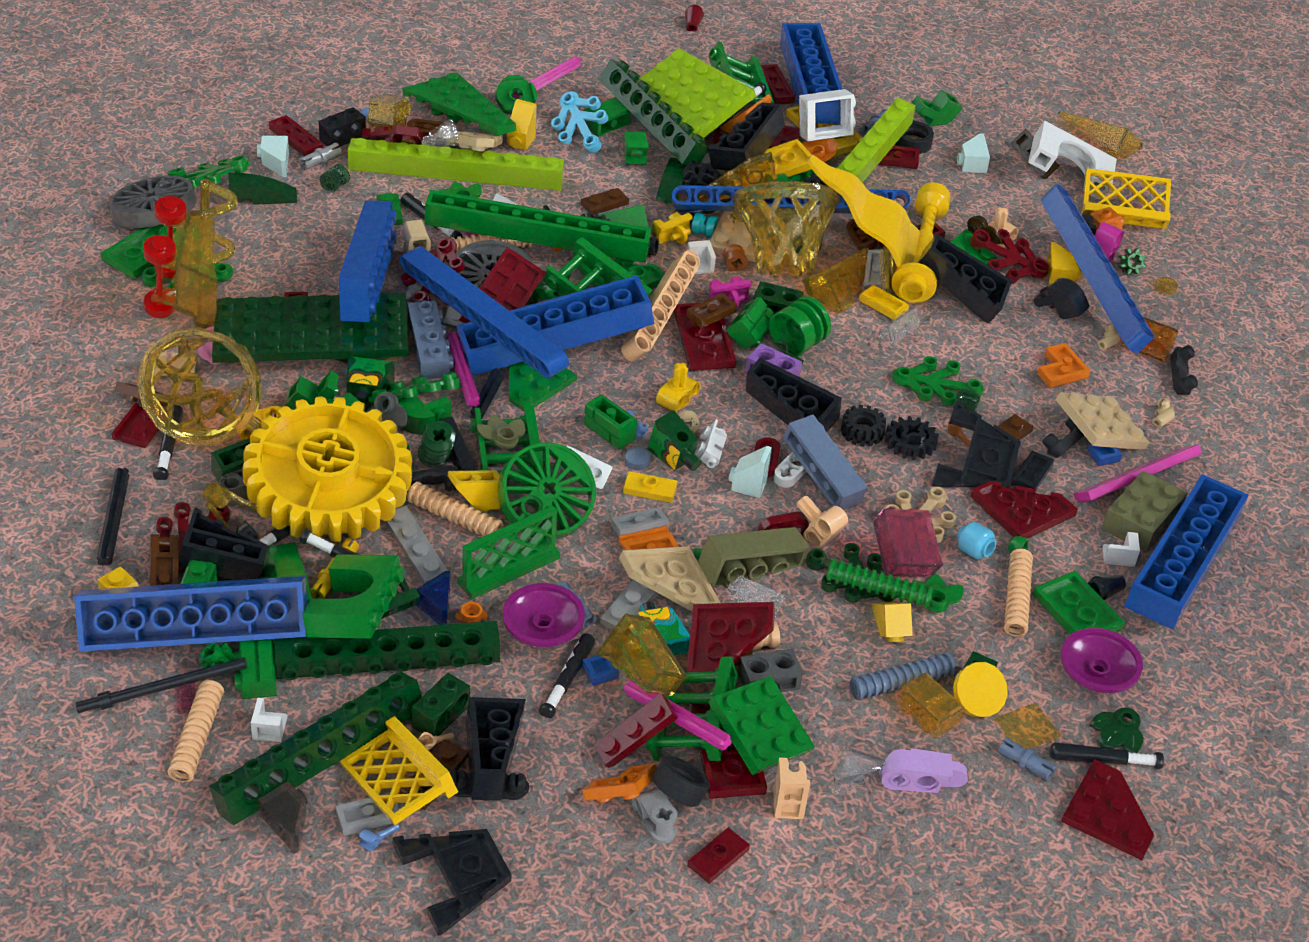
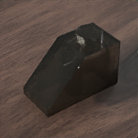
[258,781,308,854]

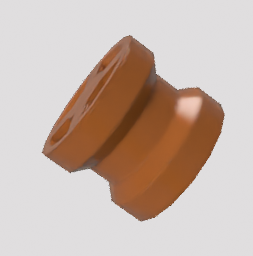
[722,244,748,272]

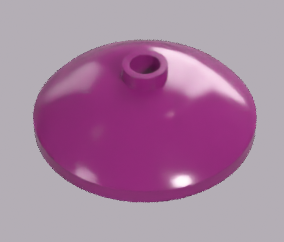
[503,583,585,647]
[1060,628,1143,693]

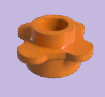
[455,602,488,623]

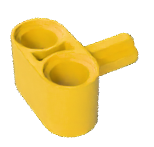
[656,363,700,414]

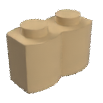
[403,219,431,254]

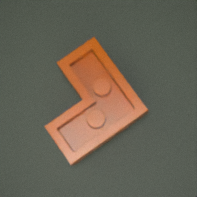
[1037,343,1090,388]
[582,763,657,803]

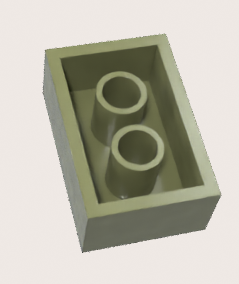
[1102,470,1187,553]

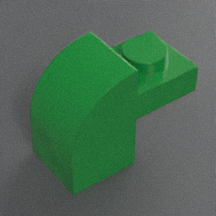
[912,90,963,127]
[623,132,649,165]
[285,370,339,410]
[398,396,451,435]

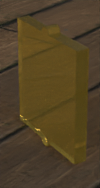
[879,247,893,291]
[995,703,1061,750]

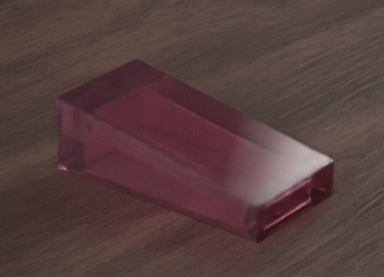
[177,682,196,714]

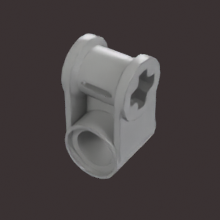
[631,787,678,844]

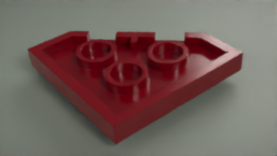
[361,125,428,145]
[970,481,1078,538]
[687,602,775,672]
[1061,759,1154,860]

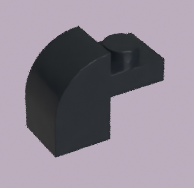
[1033,278,1090,320]

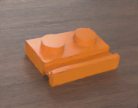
[618,525,679,551]

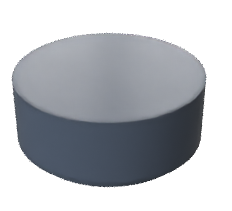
[625,448,650,470]

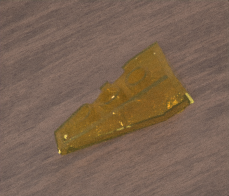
[1058,111,1143,159]
[697,151,779,202]
[802,248,868,314]

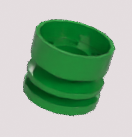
[769,296,832,356]

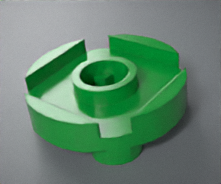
[495,75,537,114]

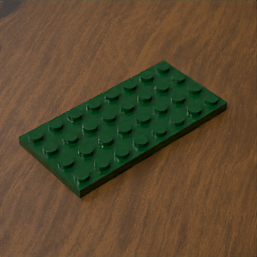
[212,292,408,363]

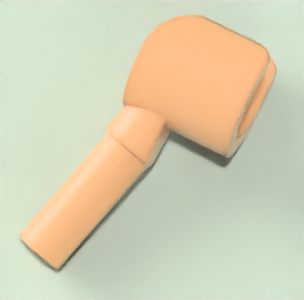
[418,732,454,751]

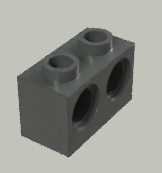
[738,648,803,692]

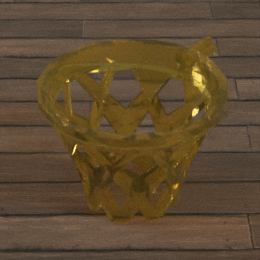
[730,182,840,277]
[137,327,262,446]

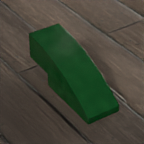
[228,173,297,205]

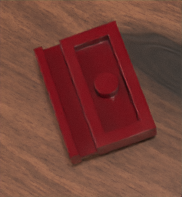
[111,403,168,448]

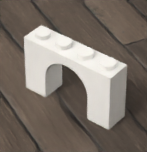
[1028,121,1117,199]

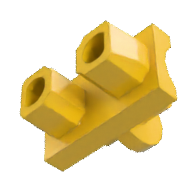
[652,212,693,245]

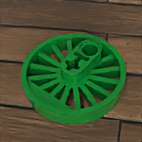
[498,442,596,539]

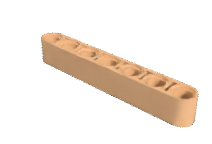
[621,250,700,361]

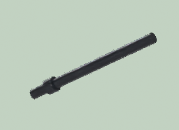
[76,657,248,713]

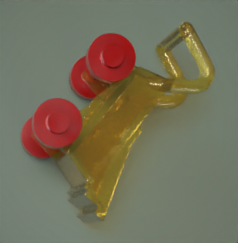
[144,179,238,329]

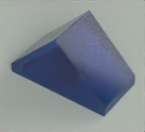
[416,571,450,625]

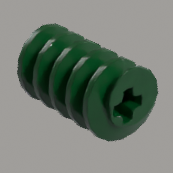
[418,420,455,467]

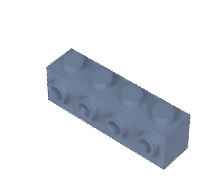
[408,301,454,379]
[783,415,867,510]

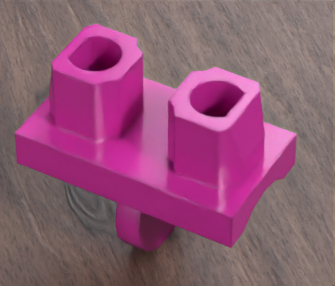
[709,276,751,309]

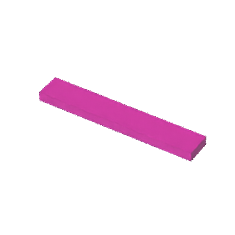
[1073,445,1202,502]

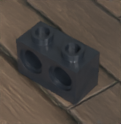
[318,107,366,149]

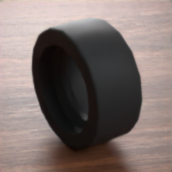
[895,121,934,154]
[652,756,711,807]

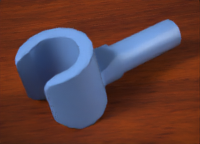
[359,824,400,851]

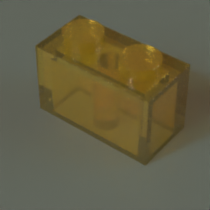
[898,672,964,738]

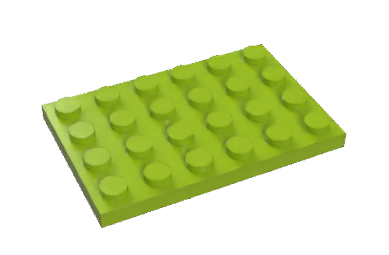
[640,48,756,138]

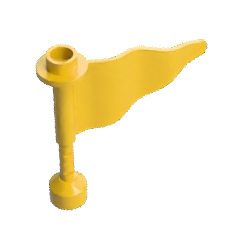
[807,155,951,303]

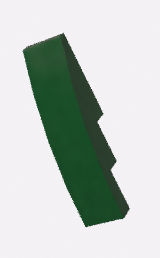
[656,157,686,203]

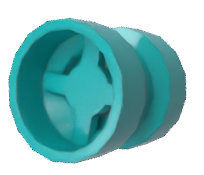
[691,212,718,238]

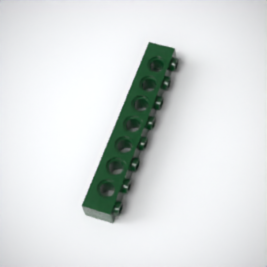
[598,59,708,166]
[274,621,500,680]
[209,672,422,826]

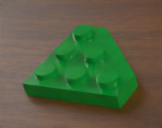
[576,258,664,289]
[509,361,577,411]

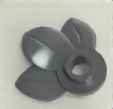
[367,392,407,433]

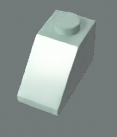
[957,134,990,173]
[257,136,289,177]
[729,446,772,498]

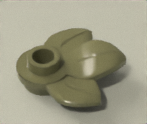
[477,415,526,449]

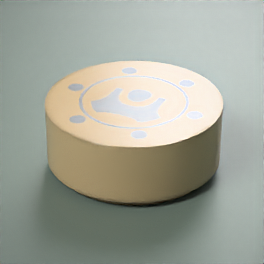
[678,410,700,433]

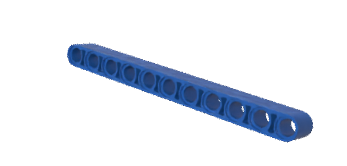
[1041,184,1154,354]
[671,185,911,214]
[399,246,569,379]

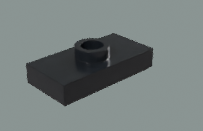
[1012,451,1054,490]

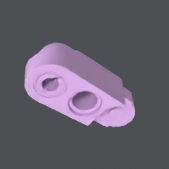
[881,748,968,793]

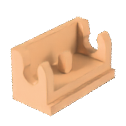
[773,758,810,819]

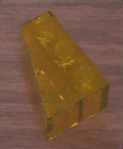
[368,93,411,130]
[596,613,687,696]

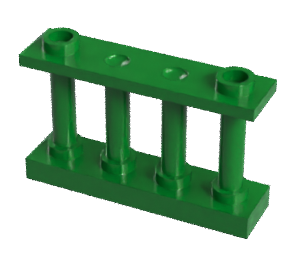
[708,41,774,104]
[544,236,652,299]
[470,405,543,480]
[645,657,738,761]

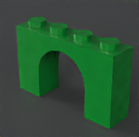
[302,555,404,639]

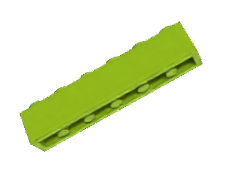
[837,97,916,183]

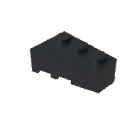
[178,507,268,580]

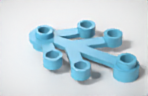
[551,91,608,153]

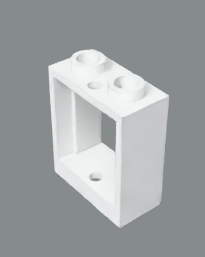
[799,89,856,141]

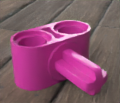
[1095,222,1124,263]

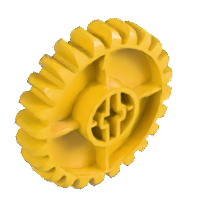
[243,396,412,543]

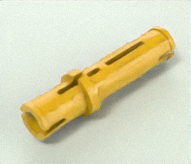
[310,538,359,599]

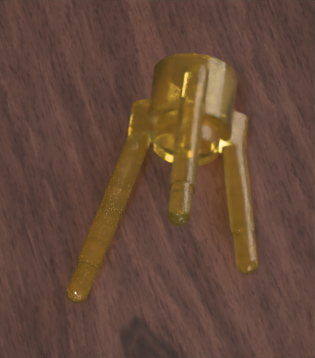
[202,481,258,530]

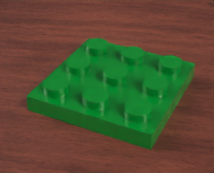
[708,676,815,775]

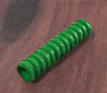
[826,558,934,609]

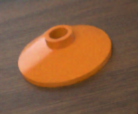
[802,138,837,162]

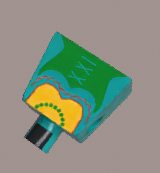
[633,601,690,662]

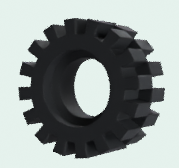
[841,405,886,447]

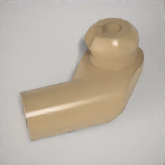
[1098,322,1120,350]
[1152,398,1175,428]

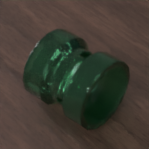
[319,164,350,193]
[955,390,980,413]

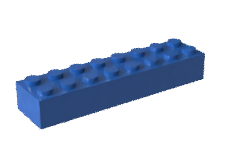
[780,23,843,125]
[339,200,397,322]
[456,275,654,376]
[1124,474,1249,630]
[74,576,308,652]

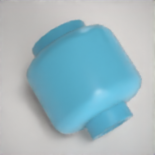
[957,522,997,560]

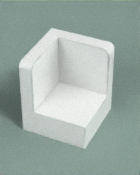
[687,240,716,274]
[1103,532,1140,567]
[251,698,288,742]

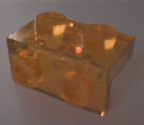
[1121,317,1178,362]

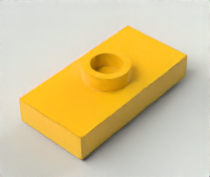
[859,285,909,321]
[623,471,678,503]

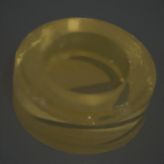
[1155,277,1178,295]

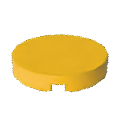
[953,662,1008,717]

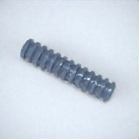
[850,652,956,701]

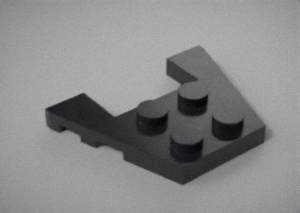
[932,401,1021,488]
[392,829,512,936]

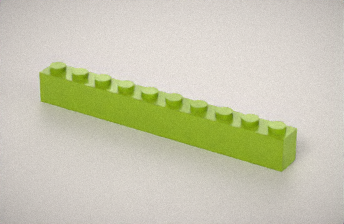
[348,138,564,191]

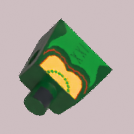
[346,356,395,407]
[647,410,702,471]

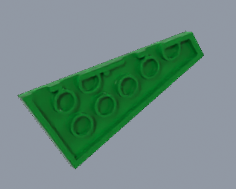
[402,73,516,136]

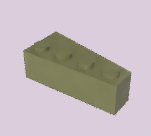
[698,527,810,592]

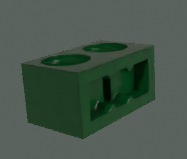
[753,281,804,314]
[412,673,470,736]

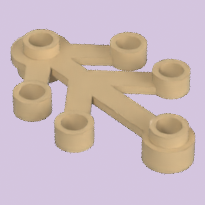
[883,487,956,551]

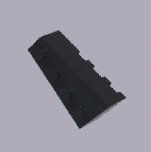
[707,102,785,173]
[918,234,1012,323]
[746,358,842,432]
[466,697,526,801]

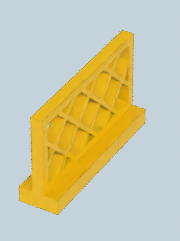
[1081,168,1171,229]
[340,716,458,825]

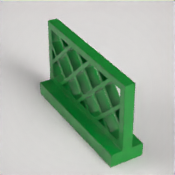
[457,505,560,600]

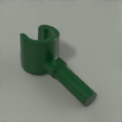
[775,342,804,364]

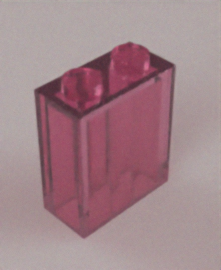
[873,507,943,577]

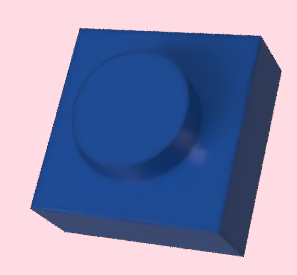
[1088,443,1122,466]
[582,652,619,686]

